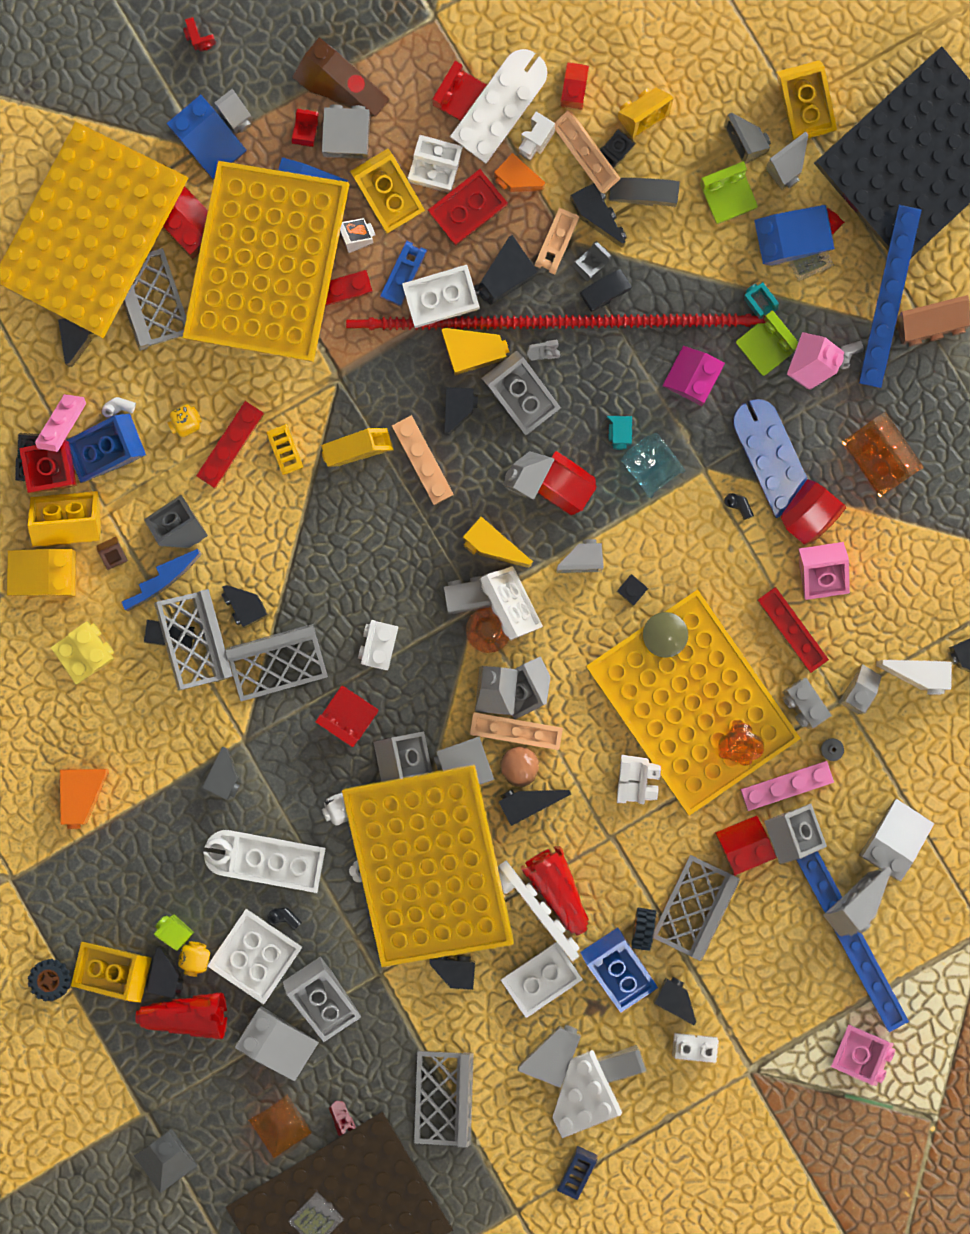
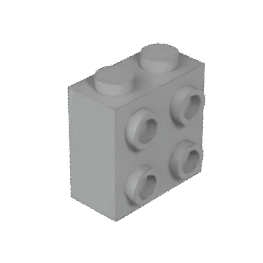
[322,105,370,159]
[782,678,832,729]
[434,737,494,785]

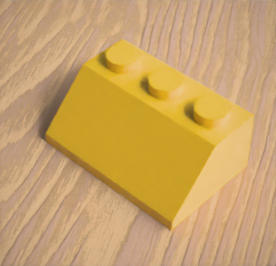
[28,491,101,547]

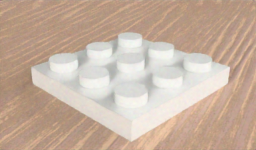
[480,566,543,640]
[208,909,302,1004]

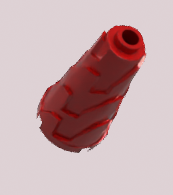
[521,846,589,936]
[135,993,227,1039]

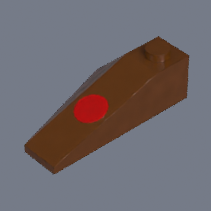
[292,37,390,117]

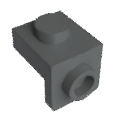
[572,241,612,282]

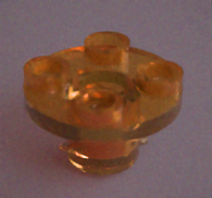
[466,608,509,653]
[718,723,764,766]

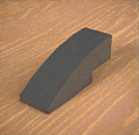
[609,178,680,207]

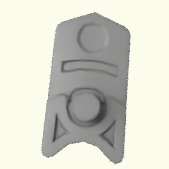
[527,340,560,360]

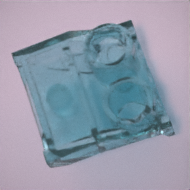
[620,433,685,499]

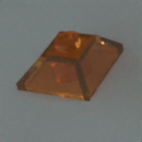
[249,1094,312,1158]

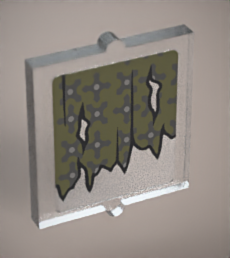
[788,251,834,281]
[289,1192,344,1234]

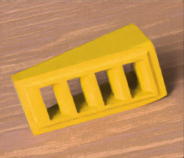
[266,424,304,476]

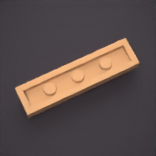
[555,110,621,194]
[392,415,454,506]
[470,712,563,750]

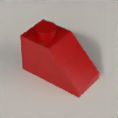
[560,62,589,110]

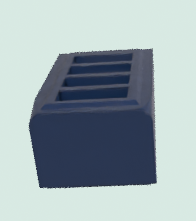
[557,1146,597,1200]

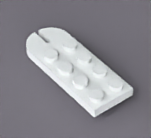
[450,49,547,164]
[203,830,326,893]
[497,860,580,962]

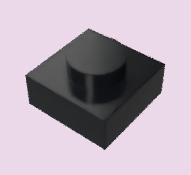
[616,574,649,606]

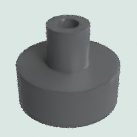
[820,738,844,761]

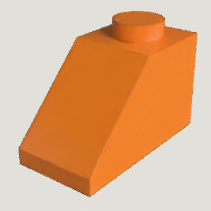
[494,153,546,192]

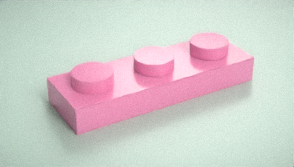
[35,394,86,452]

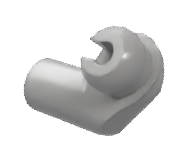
[839,341,864,369]

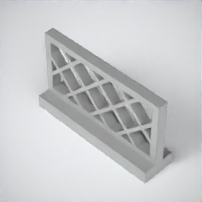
[123,248,186,351]
[154,589,233,691]
[225,624,328,701]
[653,855,740,961]
[414,1051,474,1147]

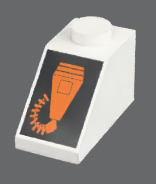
[340,218,375,253]

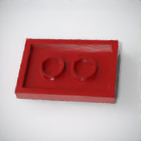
[427,169,508,246]

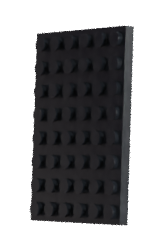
[814,46,970,258]

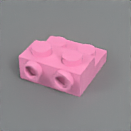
[831,1025,895,1086]

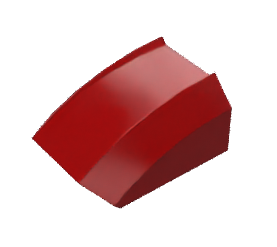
[537,451,596,515]
[781,479,846,545]

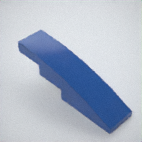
[121,549,201,611]

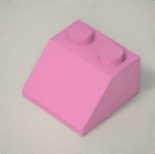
[787,332,845,389]
[799,542,850,600]

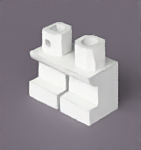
[519,111,555,161]
[617,755,661,804]
[672,1033,718,1063]

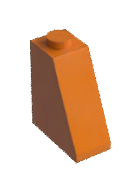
[60,769,109,829]

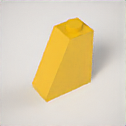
[442,328,510,375]
[321,428,394,467]

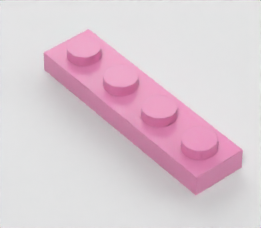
[740,761,834,811]

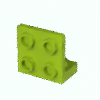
[700,161,758,224]
[736,310,798,376]

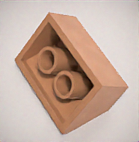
[896,295,970,347]

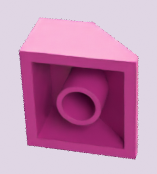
[663,346,725,406]

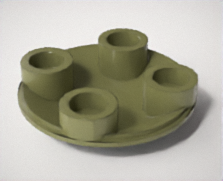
[643,612,688,658]

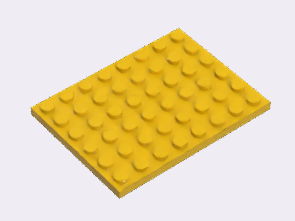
[0,121,188,339]
[182,161,349,362]
[585,589,801,816]
[342,765,514,967]

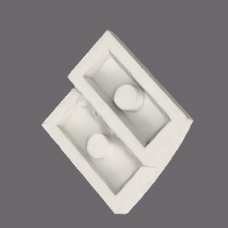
[408,135,463,193]

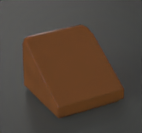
[96,537,128,570]

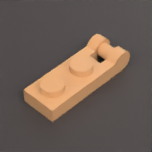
[534,208,580,275]

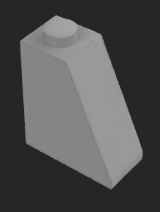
[838,664,882,715]
[518,1024,581,1088]
[597,1045,646,1083]

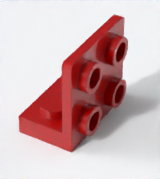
[432,61,487,121]
[315,686,379,748]

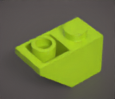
[154,914,195,951]

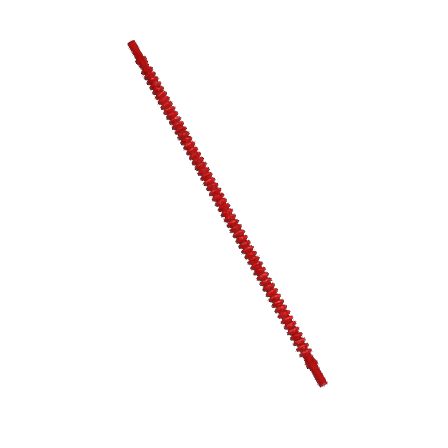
[346,313,766,331]

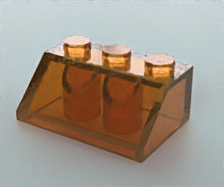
[842,412,924,497]

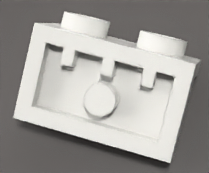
[358,620,399,671]

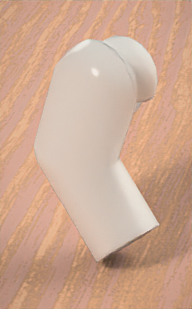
[102,397,136,418]

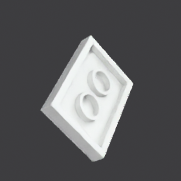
[402,265,480,328]
[501,941,583,1018]

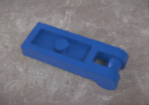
[380,241,427,307]

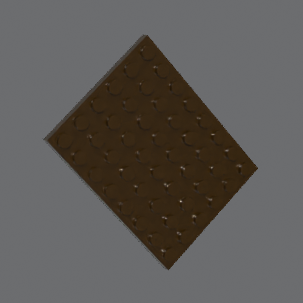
[225,1111,453,1234]

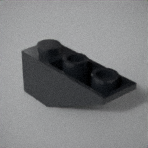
[570,183,627,248]

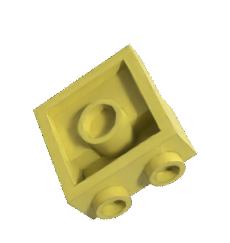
[51,621,114,685]

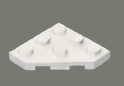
[552,1050,622,1138]

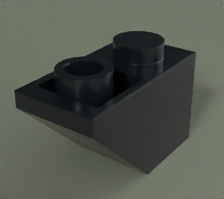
[221,585,269,628]
[429,955,475,990]

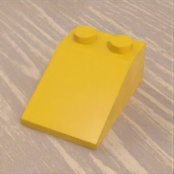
[776,60,837,141]
[617,88,674,139]
[350,148,425,233]
[463,517,533,568]
[7,549,76,596]
[71,942,152,1002]

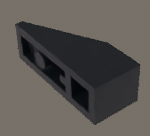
[498,790,571,826]

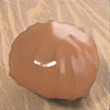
[500,747,539,787]

